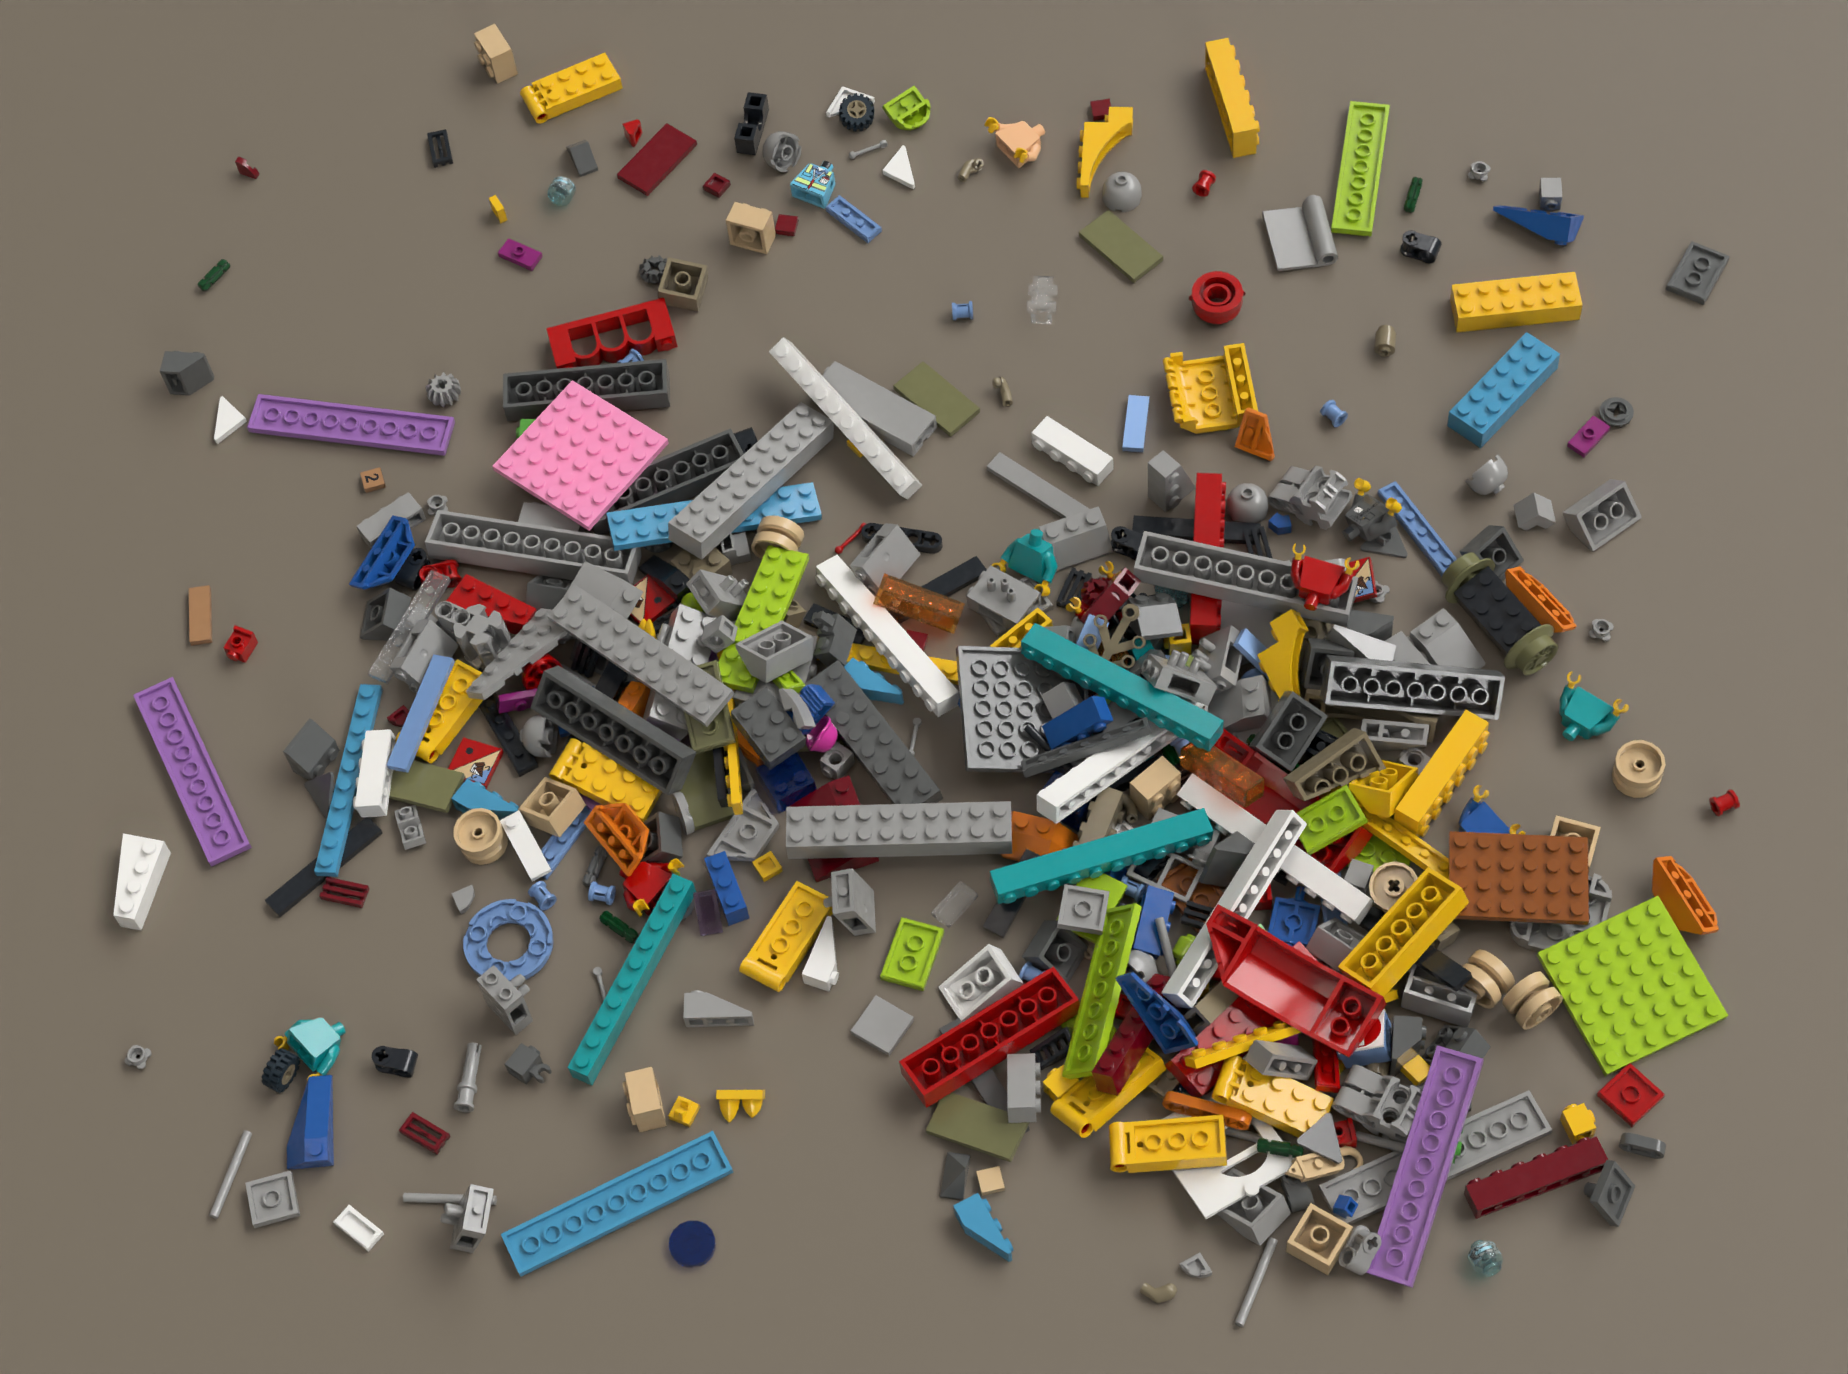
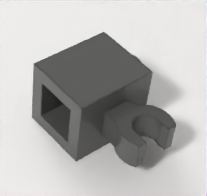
[505,1043,552,1084]

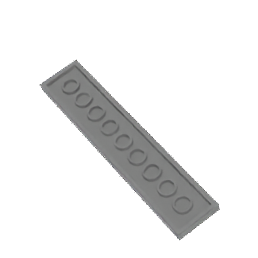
[547,584,735,727]
[1319,1090,1552,1225]

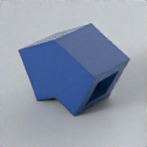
[1268,512,1292,535]
[1332,1195,1358,1219]

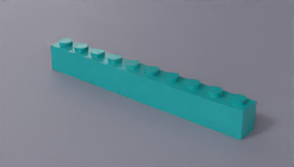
[1021,623,1224,751]
[990,808,1213,904]
[567,874,697,1085]

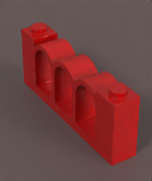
[546,297,678,369]

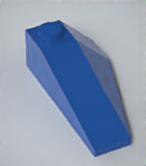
[1493,205,1584,245]
[1115,972,1199,1054]
[287,1075,334,1170]

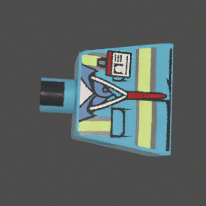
[790,161,835,209]

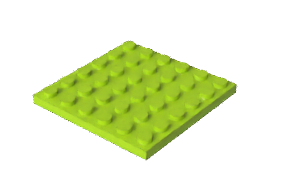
[1536,896,1729,1077]

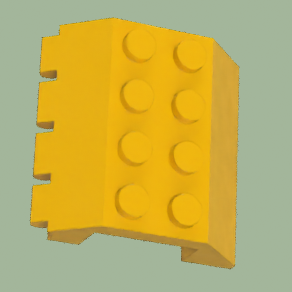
[1163,343,1258,434]

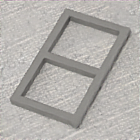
[1126,853,1204,903]

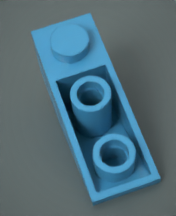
[844,658,904,705]
[451,779,519,820]
[953,1193,1014,1262]

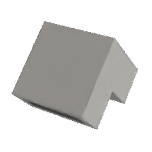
[1514,493,1556,531]
[721,532,752,565]
[1041,682,1083,719]

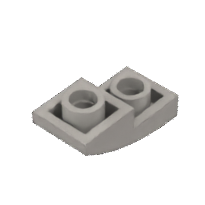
[779,688,816,730]
[395,805,426,850]

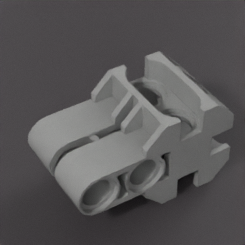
[1268,466,1353,530]
[435,601,511,668]
[1332,1065,1422,1144]

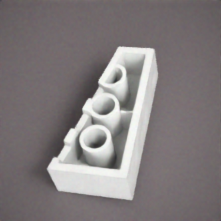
[113,833,171,931]

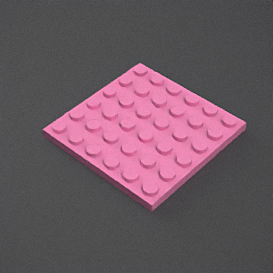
[492,380,669,531]

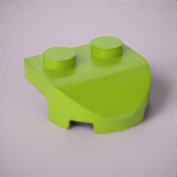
[882,85,931,130]

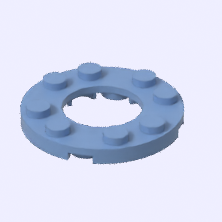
[463,899,553,981]

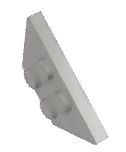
[707,788,779,861]

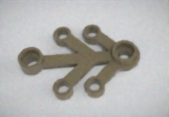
[1083,604,1146,668]

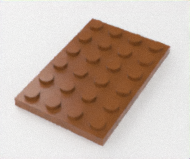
[1449,831,1589,925]

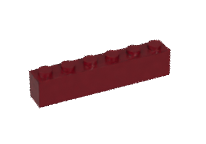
[1092,974,1174,1096]
[1464,1136,1608,1219]

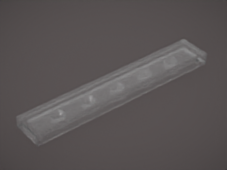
[368,570,451,684]

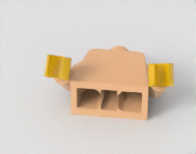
[984,117,1045,168]

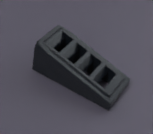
[1029,1026,1074,1070]

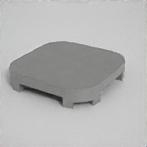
[1509,873,1612,952]

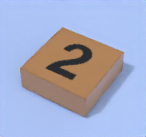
[360,467,386,493]

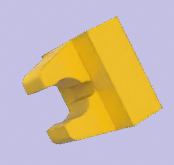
[668,1096,700,1127]

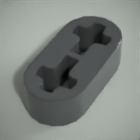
[1619,1133,1666,1159]

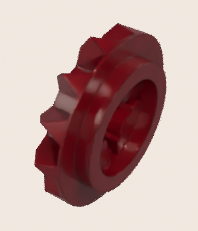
[1081,576,1109,606]

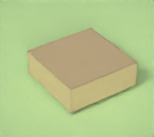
[976,1166,1005,1196]

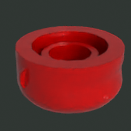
[1189,271,1246,324]

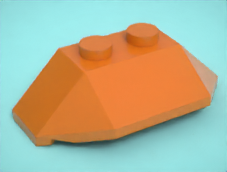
[1505,566,1576,633]
[584,803,649,876]
[1000,811,1079,861]
[1652,856,1719,935]

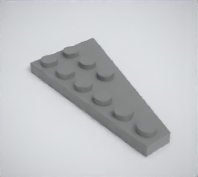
[466,608,571,700]

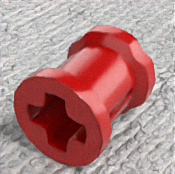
[1192,170,1216,197]
[1709,790,1740,816]

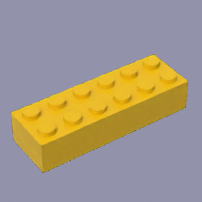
[1205,38,1260,158]
[1450,272,1582,333]
[1394,710,1490,837]
[1338,867,1469,997]

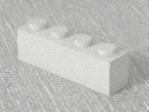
[1031,416,1113,486]
[353,729,396,817]

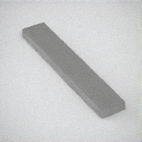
[987,452,1089,518]

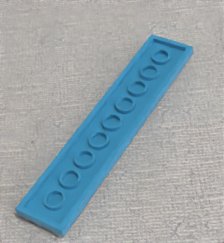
[606,482,822,551]
[501,1131,734,1277]

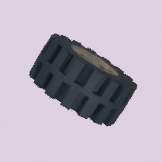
[839,93,874,132]
[261,1048,300,1093]

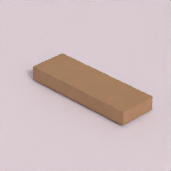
[189,585,212,646]

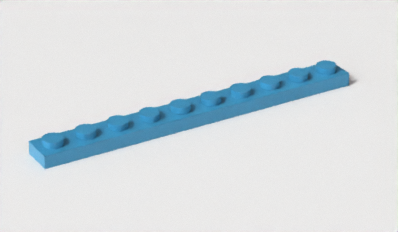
[314,684,383,877]

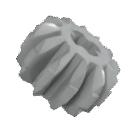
[426,372,461,408]

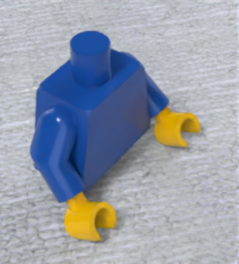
[1458,785,1525,835]

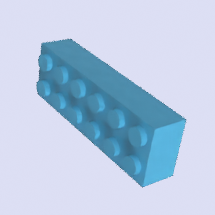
[1447,332,1560,448]

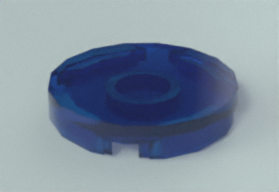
[669,1221,716,1268]

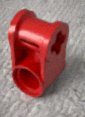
[419,560,462,592]

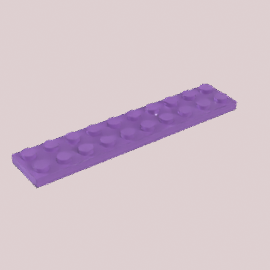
[247,394,455,456]
[133,677,252,867]
[1366,1045,1484,1288]

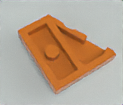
[1234,407,1275,461]

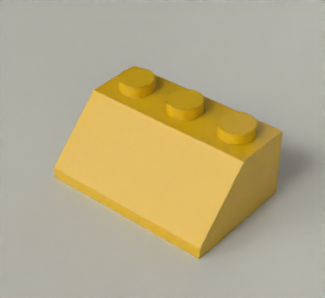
[1349,760,1418,818]

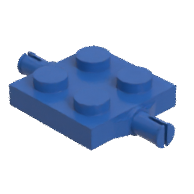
[1268,886,1321,948]

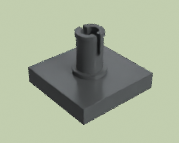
[1584,1160,1635,1227]

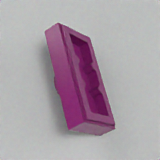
[498,238,543,271]
[1567,416,1610,457]
[497,689,537,713]

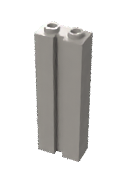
[813,361,937,457]

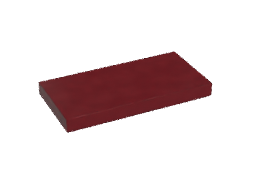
[617,123,697,196]

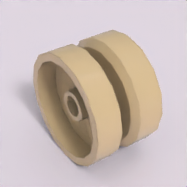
[751,516,804,560]
[1612,740,1666,798]
[454,808,508,865]
[1369,861,1418,913]
[1462,949,1515,1009]
[1502,971,1563,1030]

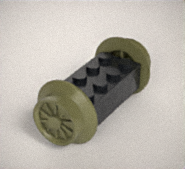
[1441,552,1558,675]

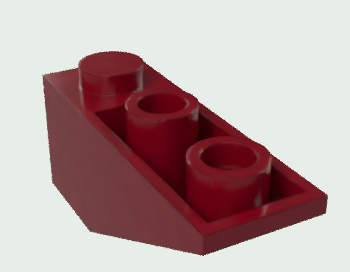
[1080,567,1141,624]

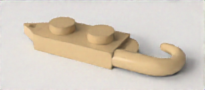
[1285,1146,1363,1183]

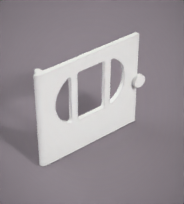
[1163,1090,1294,1219]

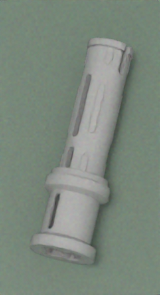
[453,1042,482,1112]

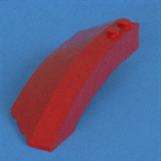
[1211,728,1373,874]
[1206,904,1386,1058]

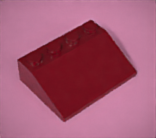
[788,775,879,883]

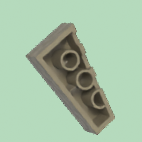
[1283,728,1386,801]
[1072,787,1126,847]

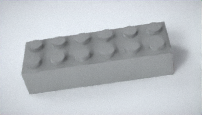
[643,604,716,740]

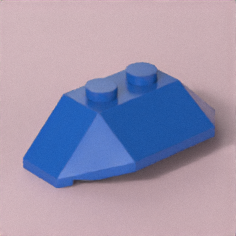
[349,515,415,590]

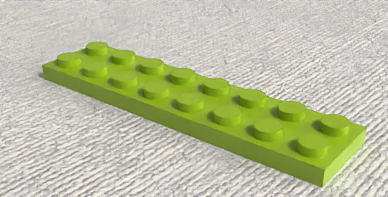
[1331,101,1390,237]
[718,545,809,693]
[1062,903,1142,1079]

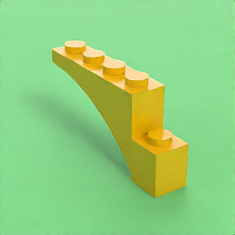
[1077,107,1133,198]
[1257,609,1309,701]

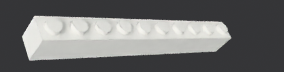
[769,337,922,500]
[815,555,959,717]
[1037,695,1208,824]
[1177,773,1375,925]
[1161,810,1307,1008]

